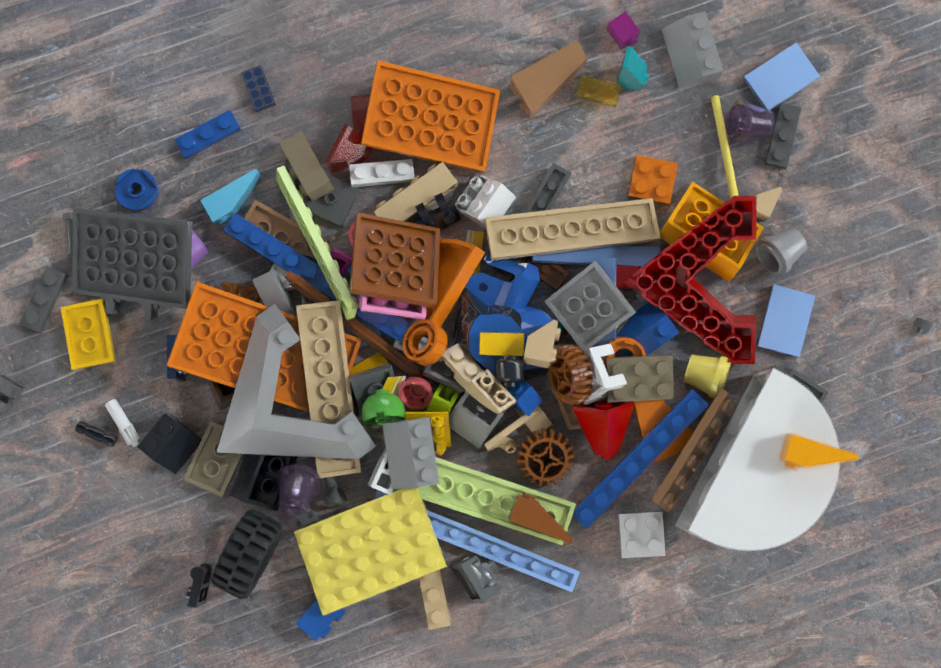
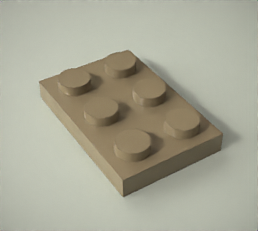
[606,354,674,403]
[183,420,244,497]

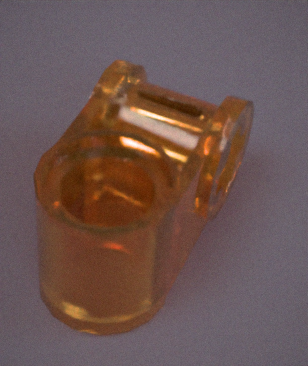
[221,282,262,303]

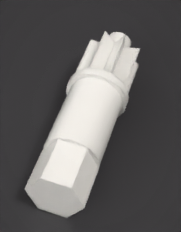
[105,399,140,447]

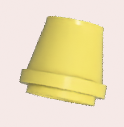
[683,354,731,399]

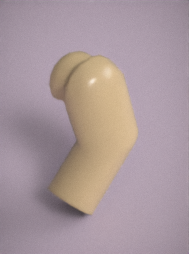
[485,436,517,454]

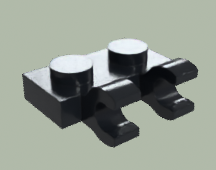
[415,192,461,231]

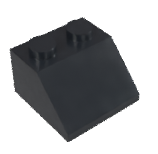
[137,413,202,474]

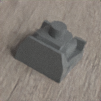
[450,556,502,603]

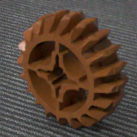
[547,345,594,404]
[516,428,575,487]

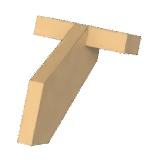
[484,405,553,450]

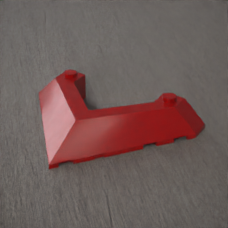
[623,195,757,364]

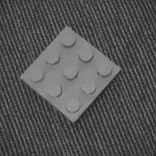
[544,261,636,352]

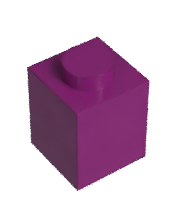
[606,11,640,49]

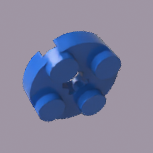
[115,169,160,212]

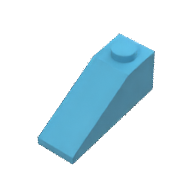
[200,169,262,226]

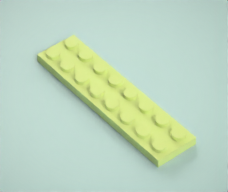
[397,457,576,545]

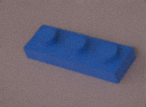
[174,110,241,159]

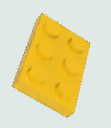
[61,299,116,370]

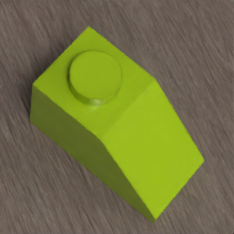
[426,384,460,414]

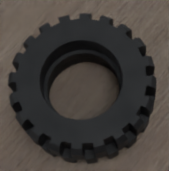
[211,509,283,599]

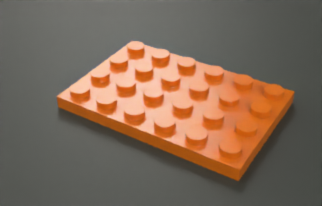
[361,60,500,173]

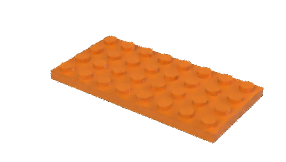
[167,281,362,412]

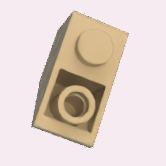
[523,320,561,368]

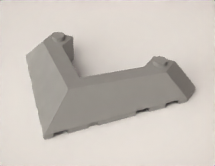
[217,304,376,459]

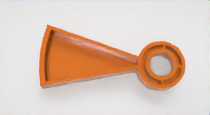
[402,239,485,366]
[601,336,694,464]

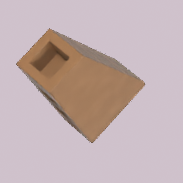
[509,41,588,118]

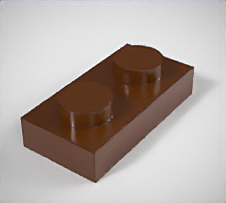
[524,256,569,291]

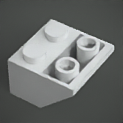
[455,173,516,229]

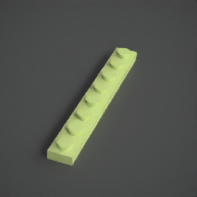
[275,166,358,320]

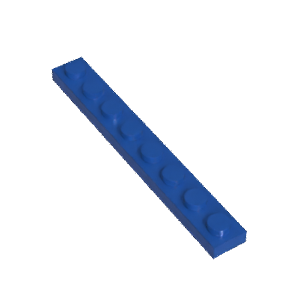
[572,389,709,529]

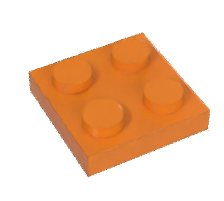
[628,155,678,205]

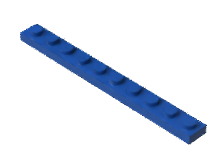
[223,213,412,345]

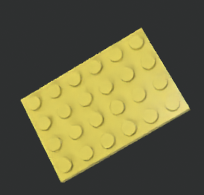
[294,488,447,615]

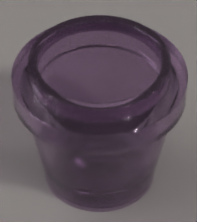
[726,99,775,143]
[277,464,321,516]

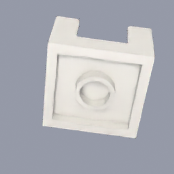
[583,344,627,405]

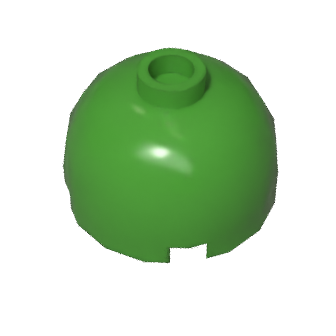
[362,389,405,426]

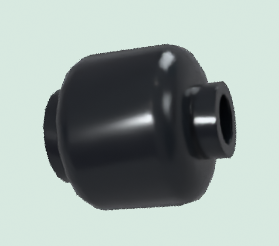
[495,355,524,387]

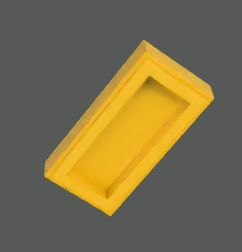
[479,332,524,356]

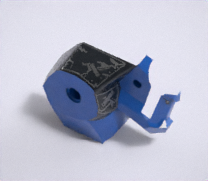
[453,252,553,381]

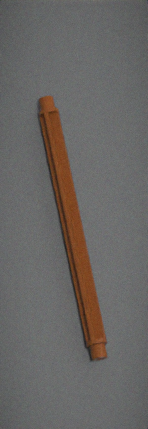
[285,271,426,379]

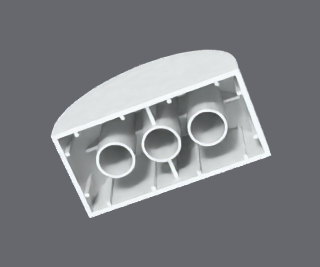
[675,368,840,551]

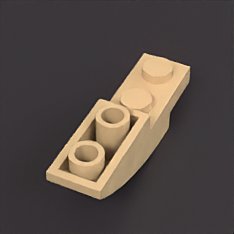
[441,343,516,414]

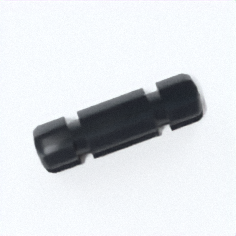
[75,421,117,447]

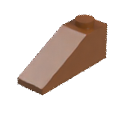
[508,492,573,544]

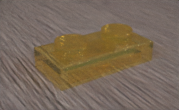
[575,75,622,107]

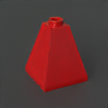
[573,399,635,460]

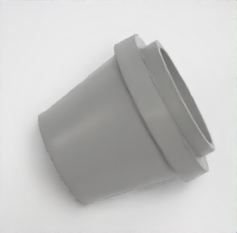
[756,227,807,276]

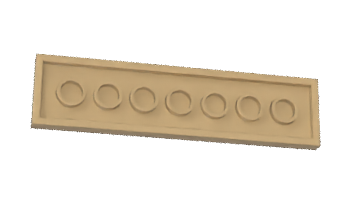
[485,198,660,261]
[296,300,361,479]

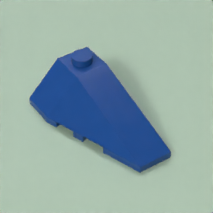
[616,302,679,357]

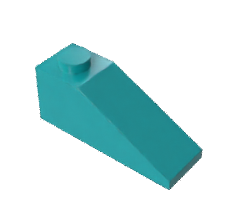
[616,46,650,92]

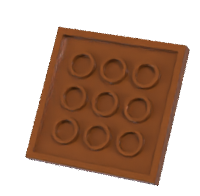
[350,212,440,308]

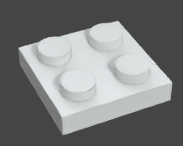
[618,512,666,558]

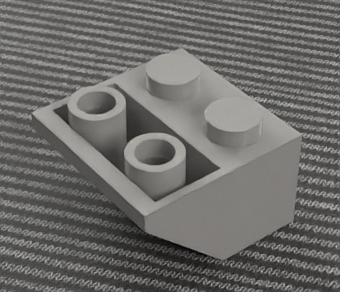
[449,391,504,449]

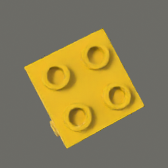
[405,412,451,455]

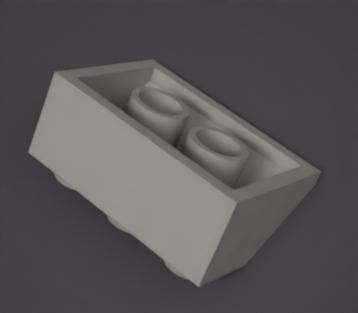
[661,11,723,89]
[382,417,439,489]

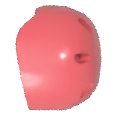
[398,377,434,410]

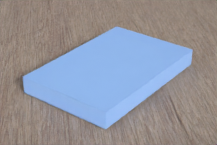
[743,43,820,112]
[757,284,815,358]

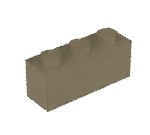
[280,130,334,202]

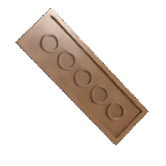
[652,388,736,513]

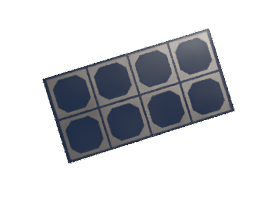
[241,65,276,113]

